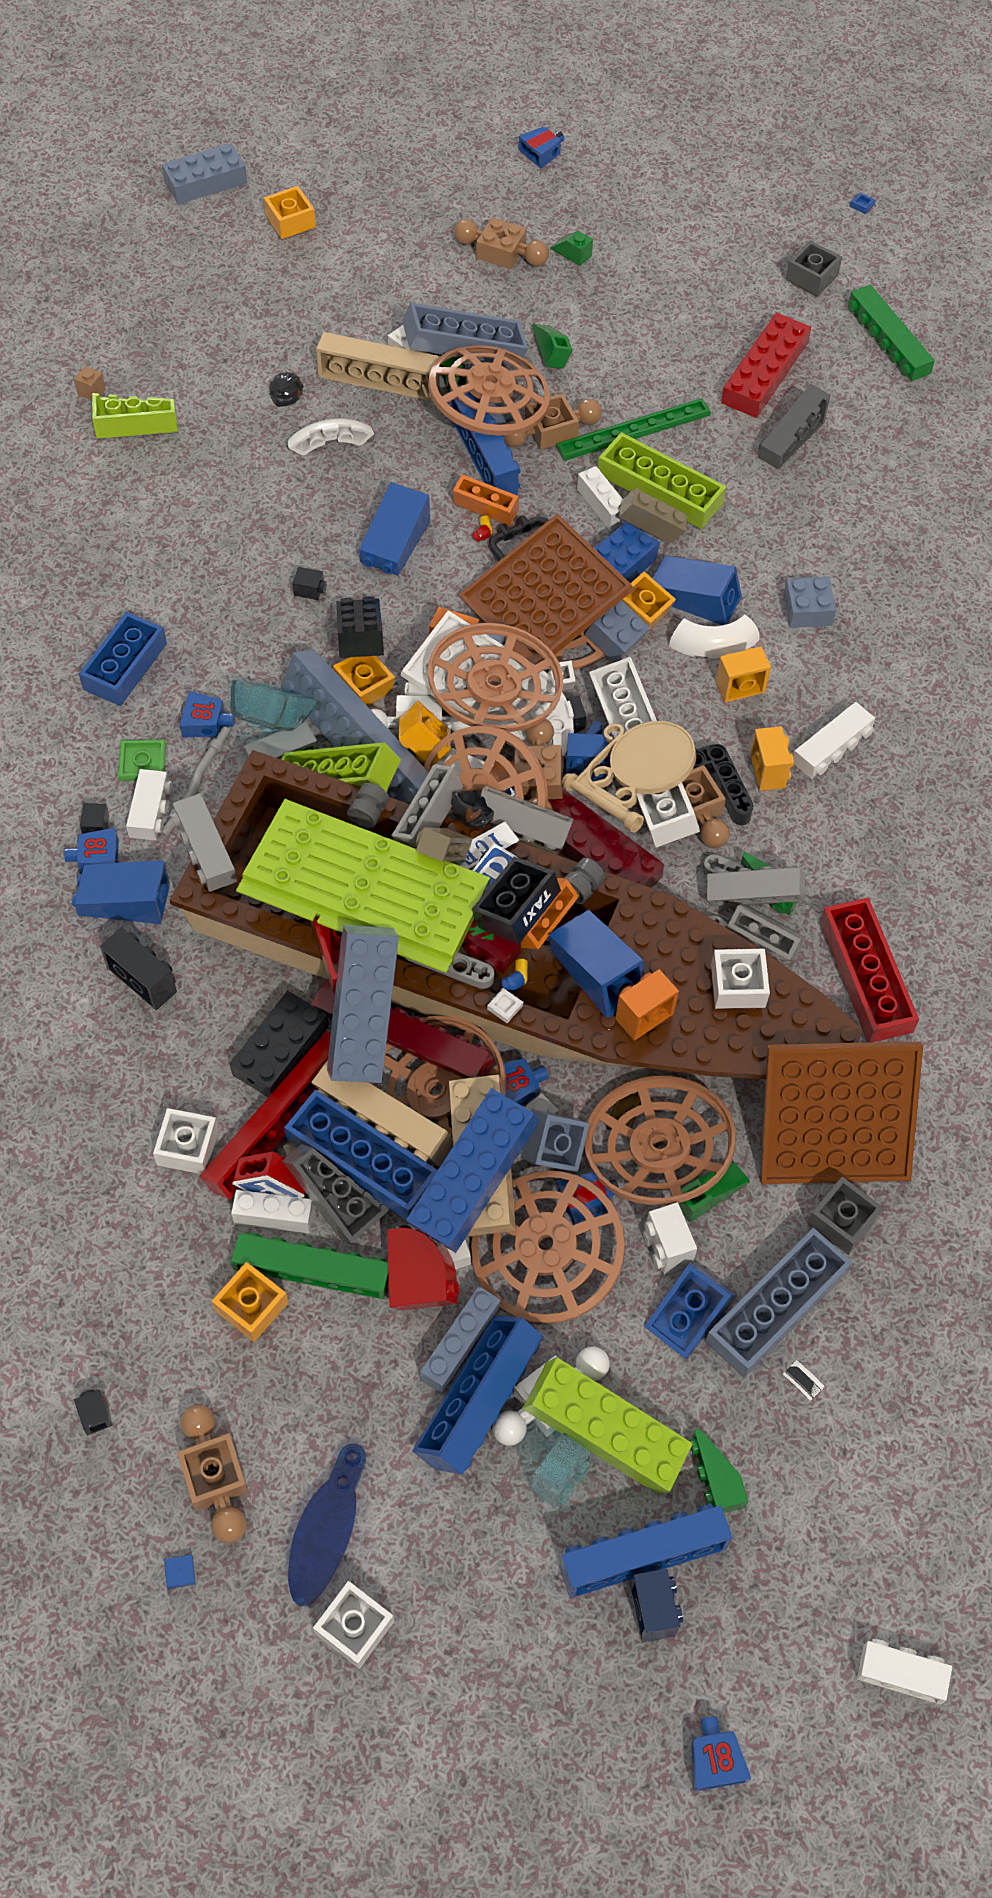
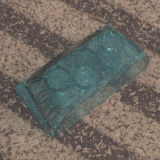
[230,679,321,733]

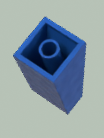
[359,482,430,576]
[653,556,742,626]
[72,861,170,924]
[548,910,645,1018]

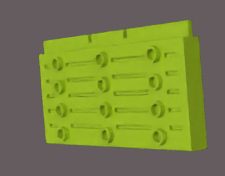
[236,799,491,973]

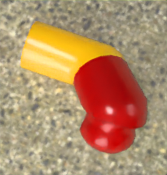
[472,515,493,542]

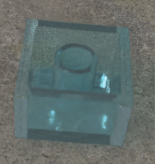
[530,1433,591,1510]

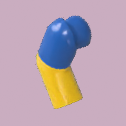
[501,959,528,991]

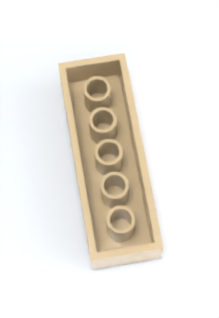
[316,332,440,401]
[312,1060,453,1170]
[449,1074,516,1237]

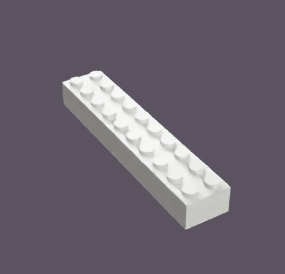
[589,657,700,847]

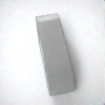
[703,854,744,874]

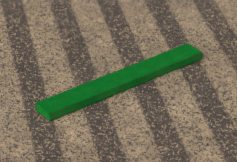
[556,398,711,461]

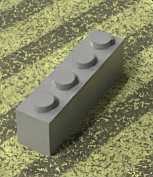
[392,764,463,849]
[480,785,573,850]
[171,793,237,892]
[707,865,805,907]

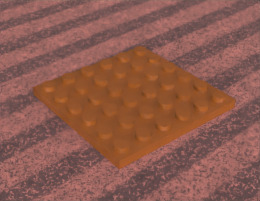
[459,513,634,665]
[760,1041,923,1184]

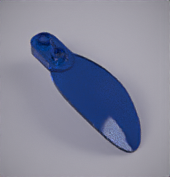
[288,1443,366,1606]

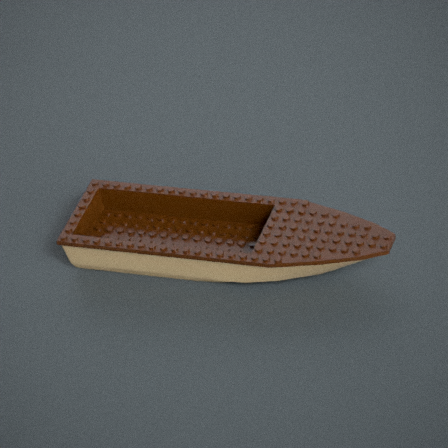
[169,750,863,1079]

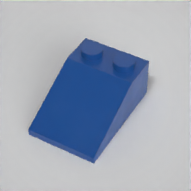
[644,1263,737,1359]

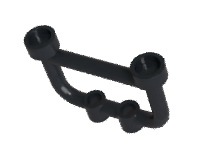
[489,516,549,561]

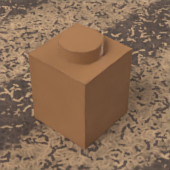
[74,366,106,401]

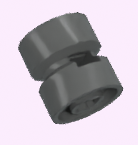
[347,783,389,829]
[564,858,606,904]

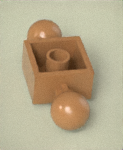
[454,217,549,269]
[503,393,602,450]
[514,719,563,811]
[682,765,730,848]
[177,1405,249,1543]

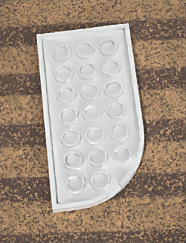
[400,611,574,757]

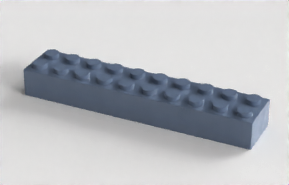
[282,649,429,804]

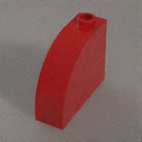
[387,1228,460,1310]

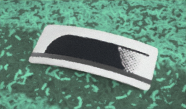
[783,1360,825,1401]

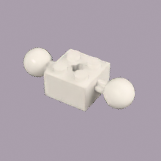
[370,695,474,740]
[492,1346,610,1446]

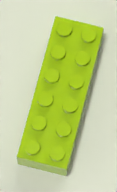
[598,432,726,529]
[281,742,401,792]
[522,1357,693,1494]

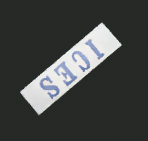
[451,822,520,869]

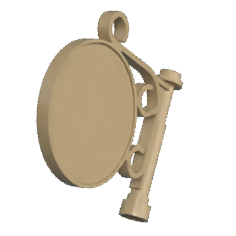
[562,721,696,833]

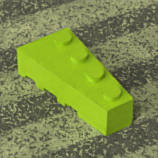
[92,393,178,439]

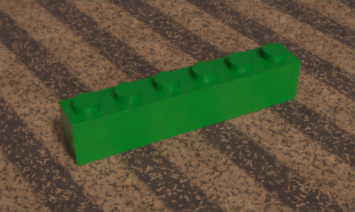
[848,284,935,381]
[231,1232,389,1300]

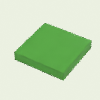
[118,740,166,781]

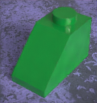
[550,231,593,266]

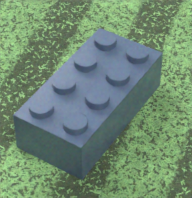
[162,143,248,205]

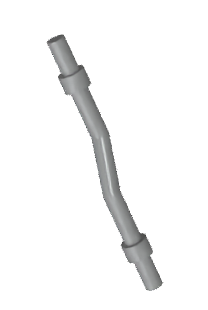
[161,726,231,837]

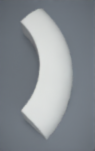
[288,418,374,455]
[669,615,759,659]

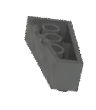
[758,383,831,469]
[282,1144,389,1243]

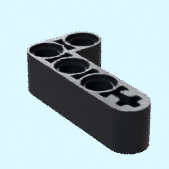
[693,744,754,825]

